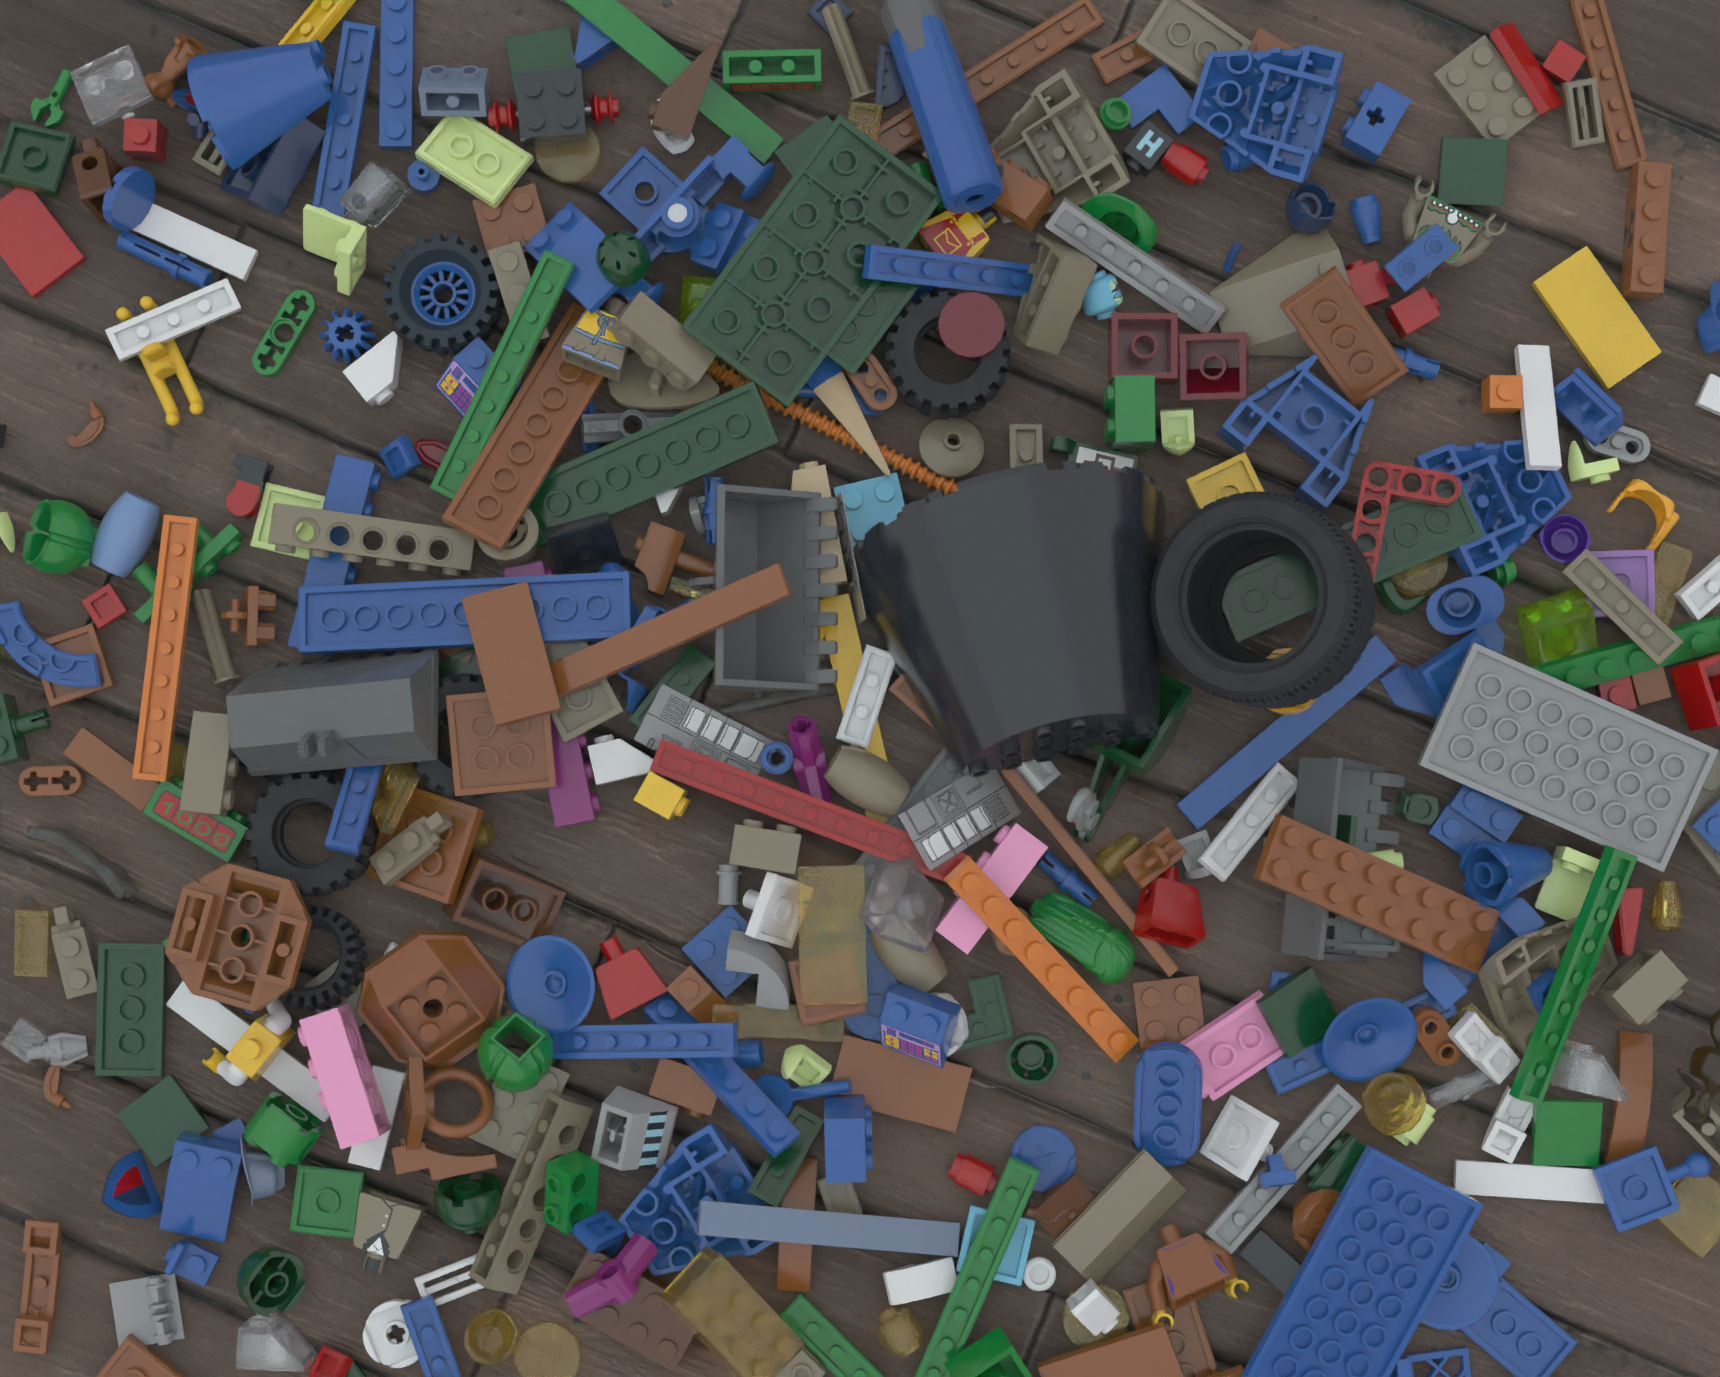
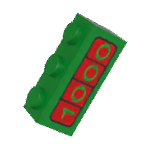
[722,49,822,94]
[142,776,250,863]

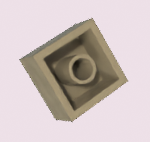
[729,819,803,874]
[1596,947,1688,1025]

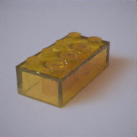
[660,1246,805,1377]

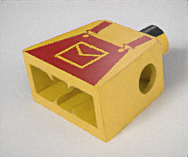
[916,206,997,258]

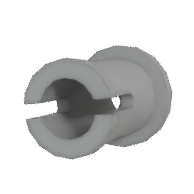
[716,864,742,905]

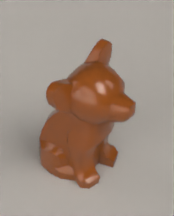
[143,34,208,108]

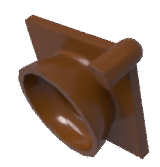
[1024,1173,1095,1240]

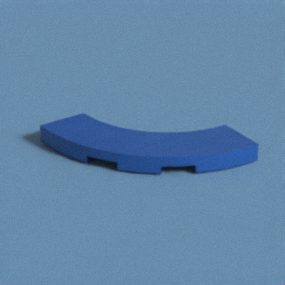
[0,601,103,688]

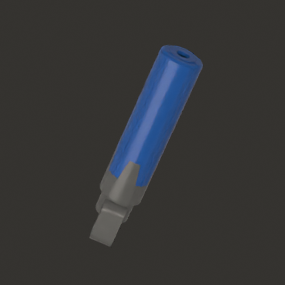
[879,0,1004,213]

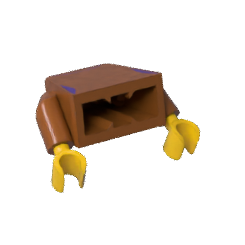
[1147,1224,1249,1328]

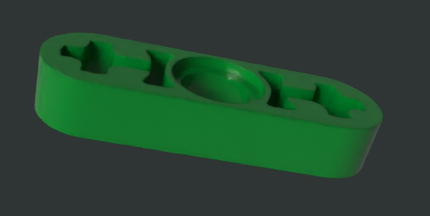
[252,290,318,378]

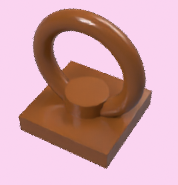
[402,1057,494,1150]

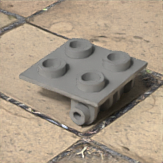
[109,1273,185,1346]

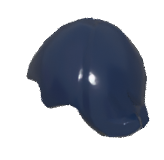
[1285,181,1336,234]

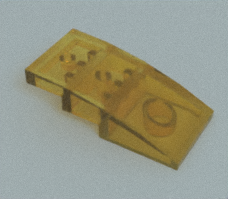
[797,865,868,1005]

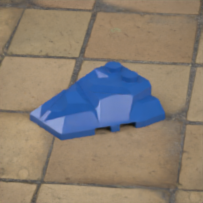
[1188,45,1345,184]
[1414,440,1572,577]
[618,1122,775,1276]

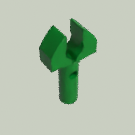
[31,69,74,129]

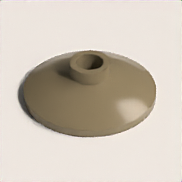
[919,417,984,478]

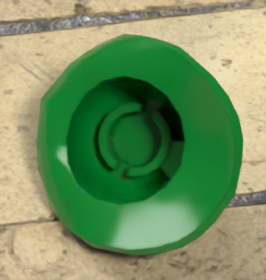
[1081,192,1158,254]

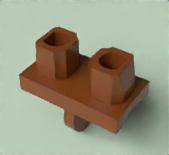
[221,586,276,647]
[1121,826,1188,889]

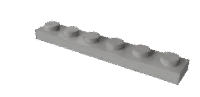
[1045,197,1225,333]
[1204,1083,1362,1255]

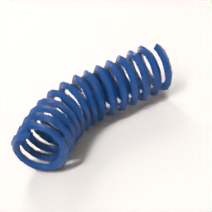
[1223,241,1243,273]

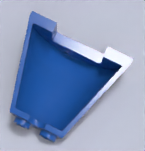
[187,39,332,170]

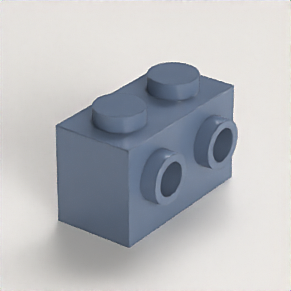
[418,65,491,117]

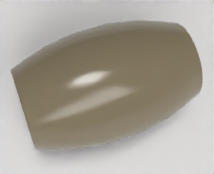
[823,745,911,817]
[869,911,948,993]

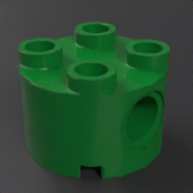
[243,1092,325,1168]

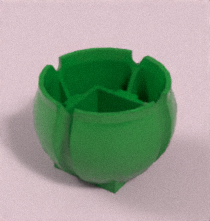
[23,499,98,575]
[477,1012,554,1093]

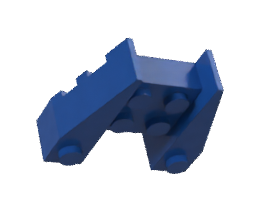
[1216,354,1375,513]

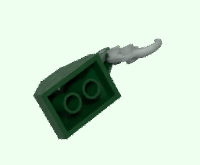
[1067,672,1192,843]

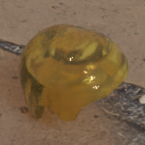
[464,1308,521,1365]

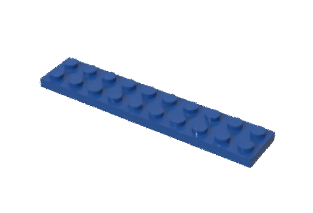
[299,571,632,655]

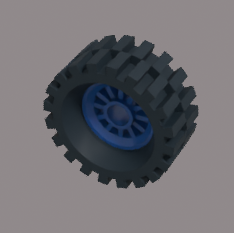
[383,233,504,356]

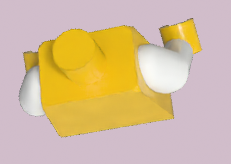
[202,999,297,1086]

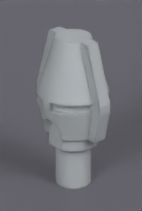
[26,1032,88,1065]

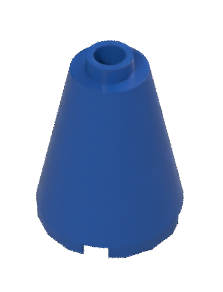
[1459,841,1553,907]

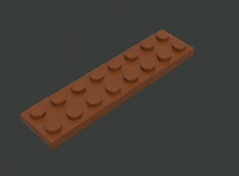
[442,302,606,552]
[1253,814,1500,974]

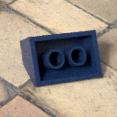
[219,118,325,217]

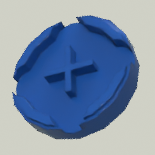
[102,166,156,232]
[1010,1124,1076,1192]

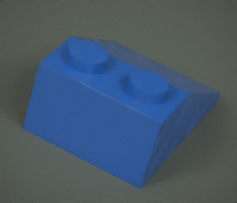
[523,202,621,314]
[159,1132,243,1243]

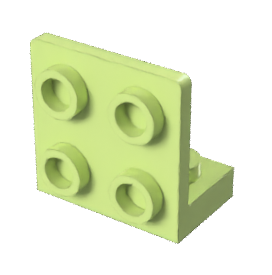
[303,204,367,296]
[1534,846,1600,921]

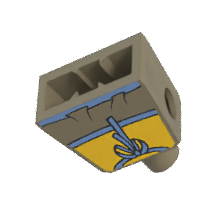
[561,298,629,383]

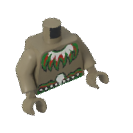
[1402,175,1507,280]

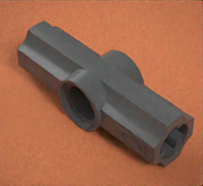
[580,409,680,444]

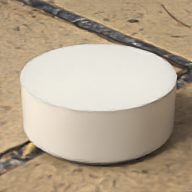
[1023,1256,1056,1291]

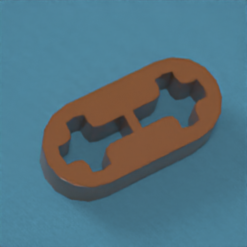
[19,765,86,796]

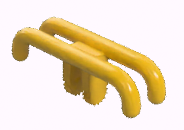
[116,296,204,426]

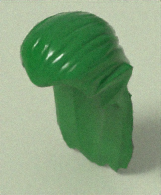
[1028,892,1135,984]

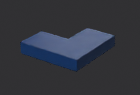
[1120,64,1196,137]

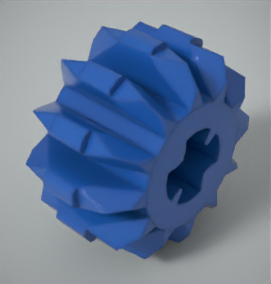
[319,308,376,364]

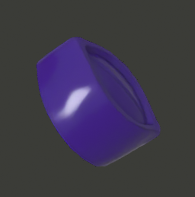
[1534,514,1592,563]

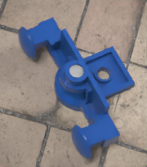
[599,135,775,305]

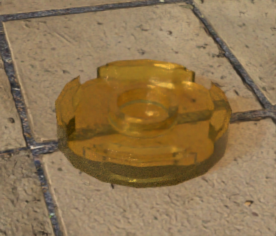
[535,126,600,184]
[514,1322,581,1377]

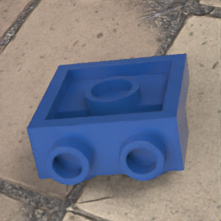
[690,202,760,276]
[1426,783,1523,857]

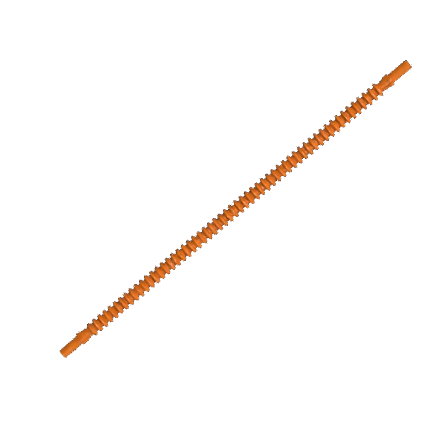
[706,360,959,496]

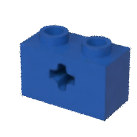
[1340,81,1411,164]
[1382,223,1458,292]

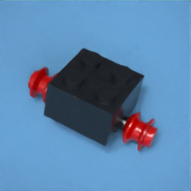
[488,68,620,147]

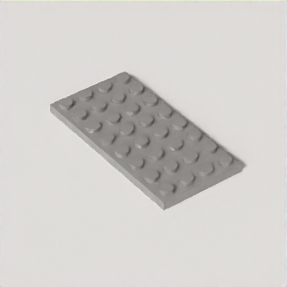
[1417,642,1719,872]

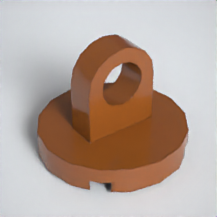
[1292,1189,1341,1251]

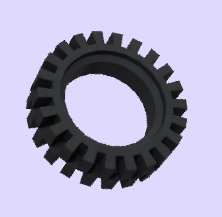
[278,904,367,1011]

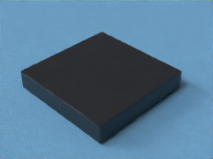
[544,512,624,575]

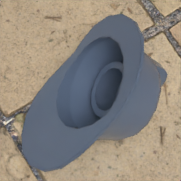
[240,1133,285,1207]

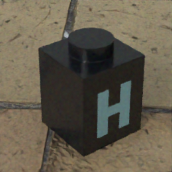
[1122,120,1174,178]

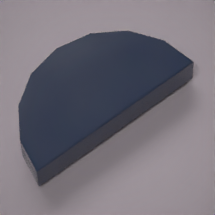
[874,44,906,110]

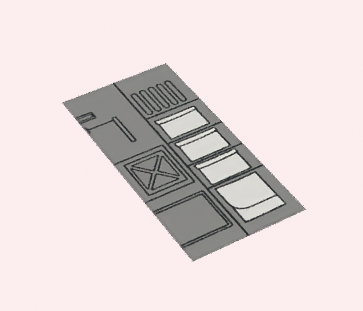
[835,492,866,625]
[634,684,774,775]
[898,769,1021,871]

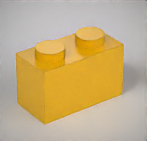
[634,771,691,820]

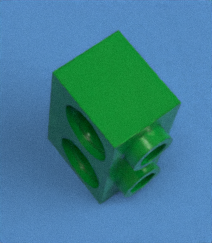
[543,1150,599,1234]

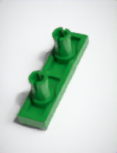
[132,517,246,625]

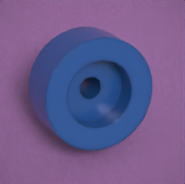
[407,160,442,194]

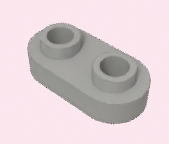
[1583,426,1651,464]

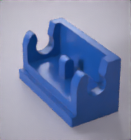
[1554,367,1623,447]

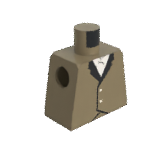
[353,1188,426,1273]

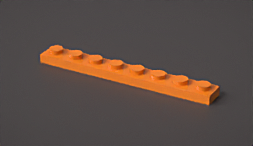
[132,514,200,782]
[943,856,1139,1063]

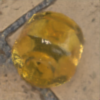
[874,1306,924,1358]

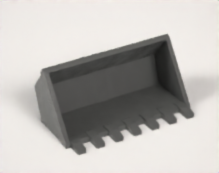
[689,484,838,693]
[226,648,439,777]
[1263,757,1405,963]

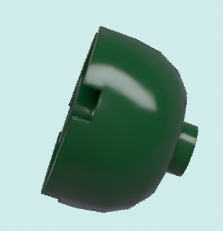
[433,1173,501,1234]
[236,1246,306,1317]

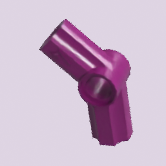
[787,715,832,803]
[565,1234,658,1319]

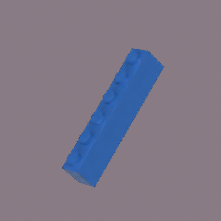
[288,454,383,656]

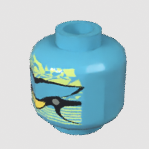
[1082,269,1123,320]

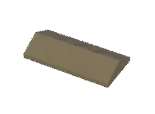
[1051,1148,1187,1284]

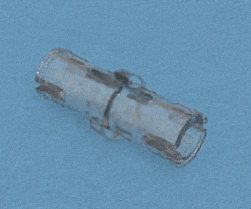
[1426,1069,1497,1110]

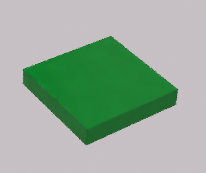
[1530,1098,1603,1166]
[289,1164,366,1239]

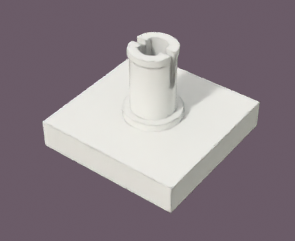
[743,871,814,949]
[1199,1094,1280,1182]

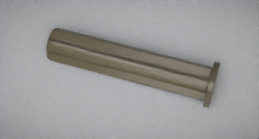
[822,3,875,102]
[191,588,241,686]

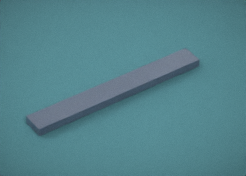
[696,1200,960,1257]

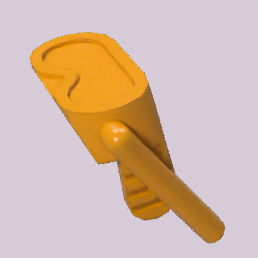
[1606,479,1680,551]

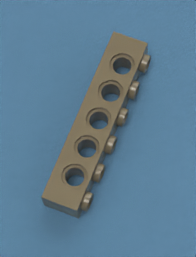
[268,503,474,577]
[468,1090,594,1295]

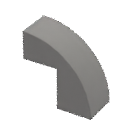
[726,929,792,1010]

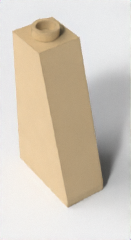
[791,461,847,585]

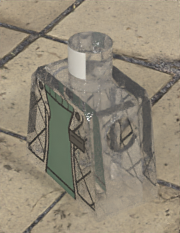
[340,161,412,228]

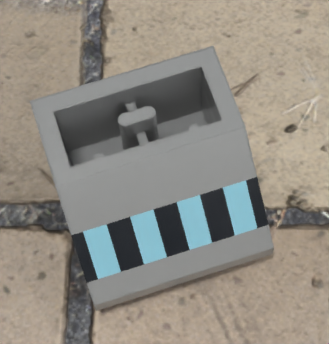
[591,1086,679,1171]

